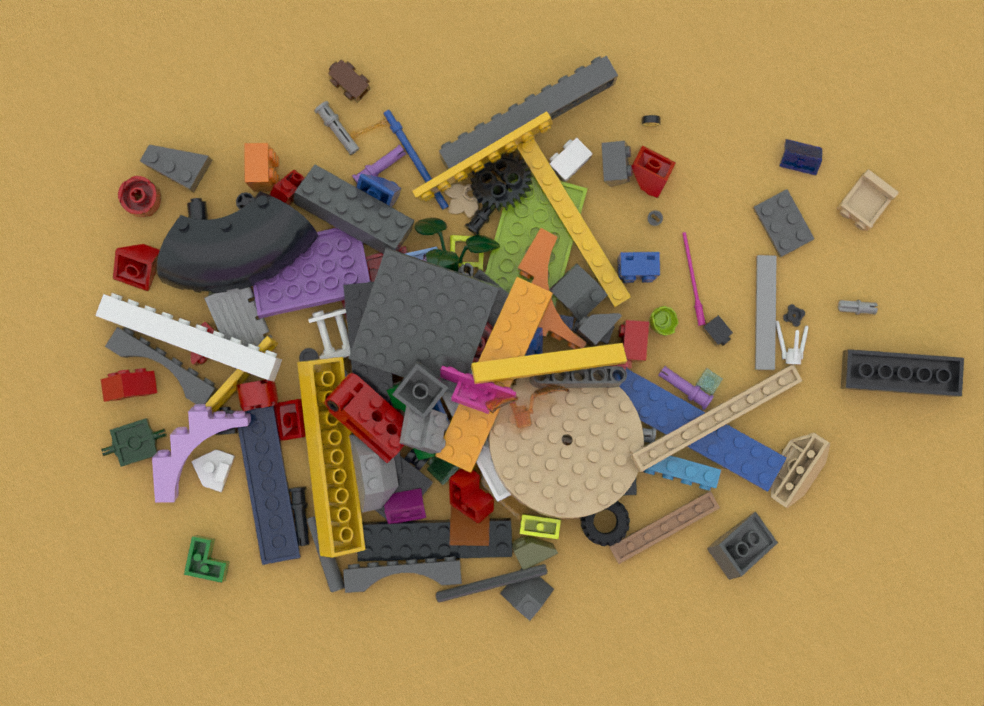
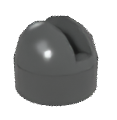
[648,210,663,226]

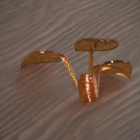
[485,380,569,428]

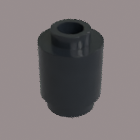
[187,198,208,220]

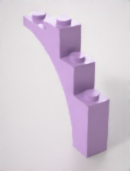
[152,404,251,503]

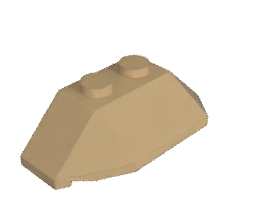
[771,433,831,508]

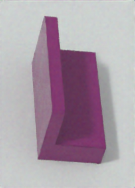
[384,488,426,524]

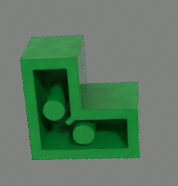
[184,535,230,583]

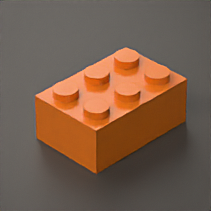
[244,143,280,192]

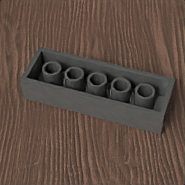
[294,165,414,254]

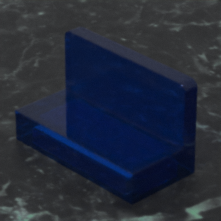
[779,139,822,176]

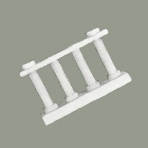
[308,307,350,359]

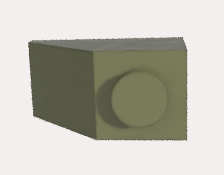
[512,536,558,570]

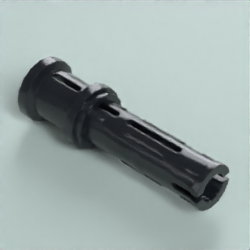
[464,183,509,235]
[289,486,310,546]

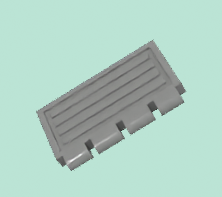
[204,287,276,369]

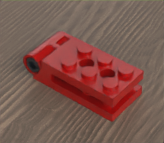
[324,373,404,463]

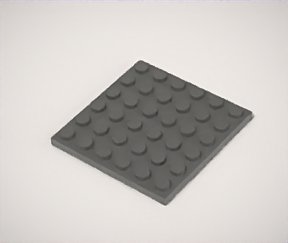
[349,248,499,394]

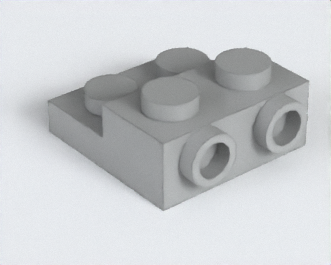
[400,406,449,454]

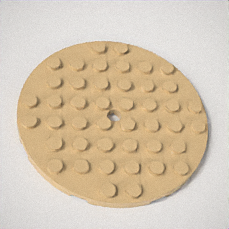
[488,373,644,519]

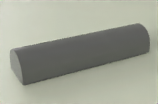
[307,516,345,592]

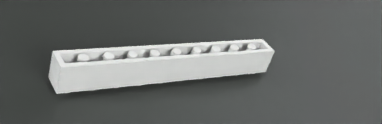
[95,293,282,381]

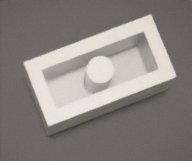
[549,138,593,182]

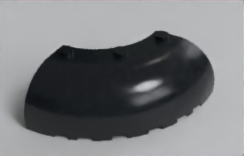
[157,191,318,293]

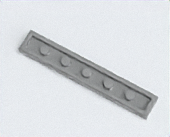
[755,255,777,370]

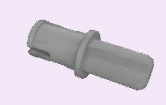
[838,300,878,315]

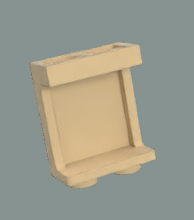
[837,169,899,231]

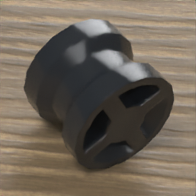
[236,192,255,209]

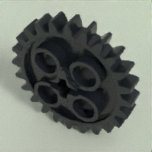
[470,152,533,212]

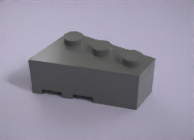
[140,145,212,193]

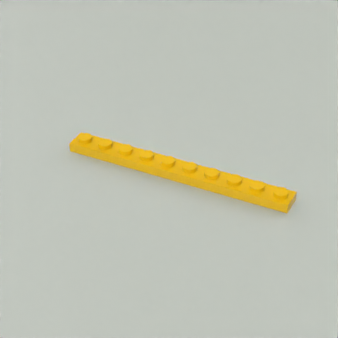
[517,139,631,308]

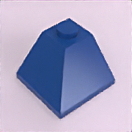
[356,173,401,207]

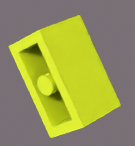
[519,514,561,539]

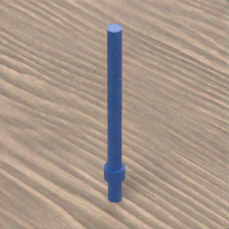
[383,110,449,210]

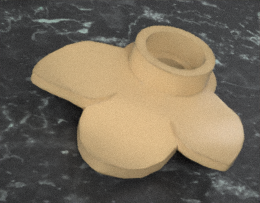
[445,184,478,218]

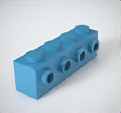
[643,456,721,491]

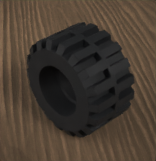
[580,501,630,546]

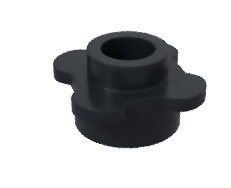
[783,304,805,327]

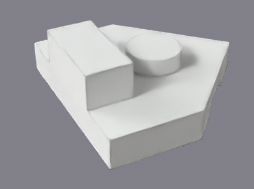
[191,449,235,492]

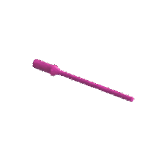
[682,232,706,326]

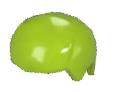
[649,306,679,336]

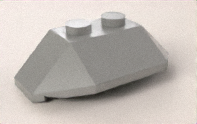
[349,435,399,512]

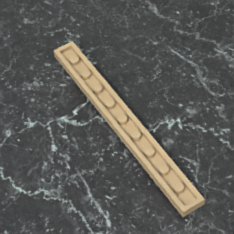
[630,364,802,472]

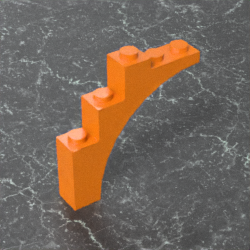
[518,228,587,349]

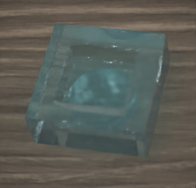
[696,368,723,395]

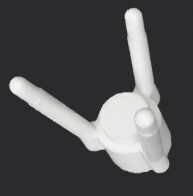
[776,321,809,364]

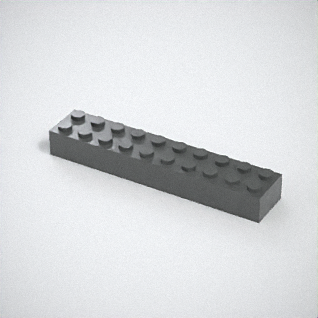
[439,56,618,170]

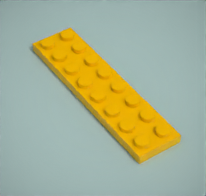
[412,111,553,202]

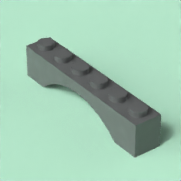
[105,327,218,404]
[343,556,462,593]

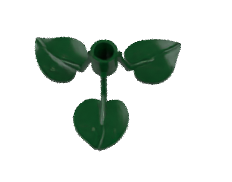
[415,218,500,272]

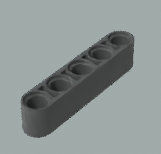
[529,366,627,388]

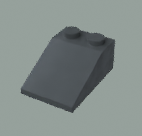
[707,512,778,580]

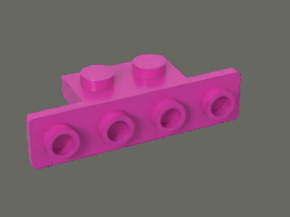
[440,366,516,414]

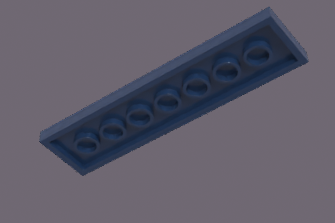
[238,406,301,565]

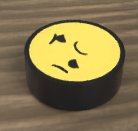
[642,115,661,126]

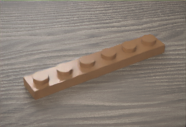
[609,491,720,564]

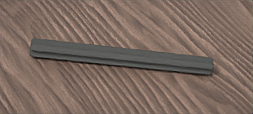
[436,564,548,603]

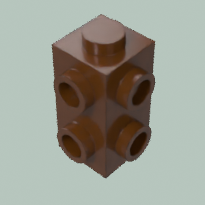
[328,60,370,103]

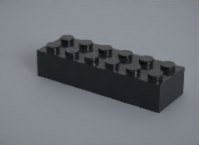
[841,349,964,397]

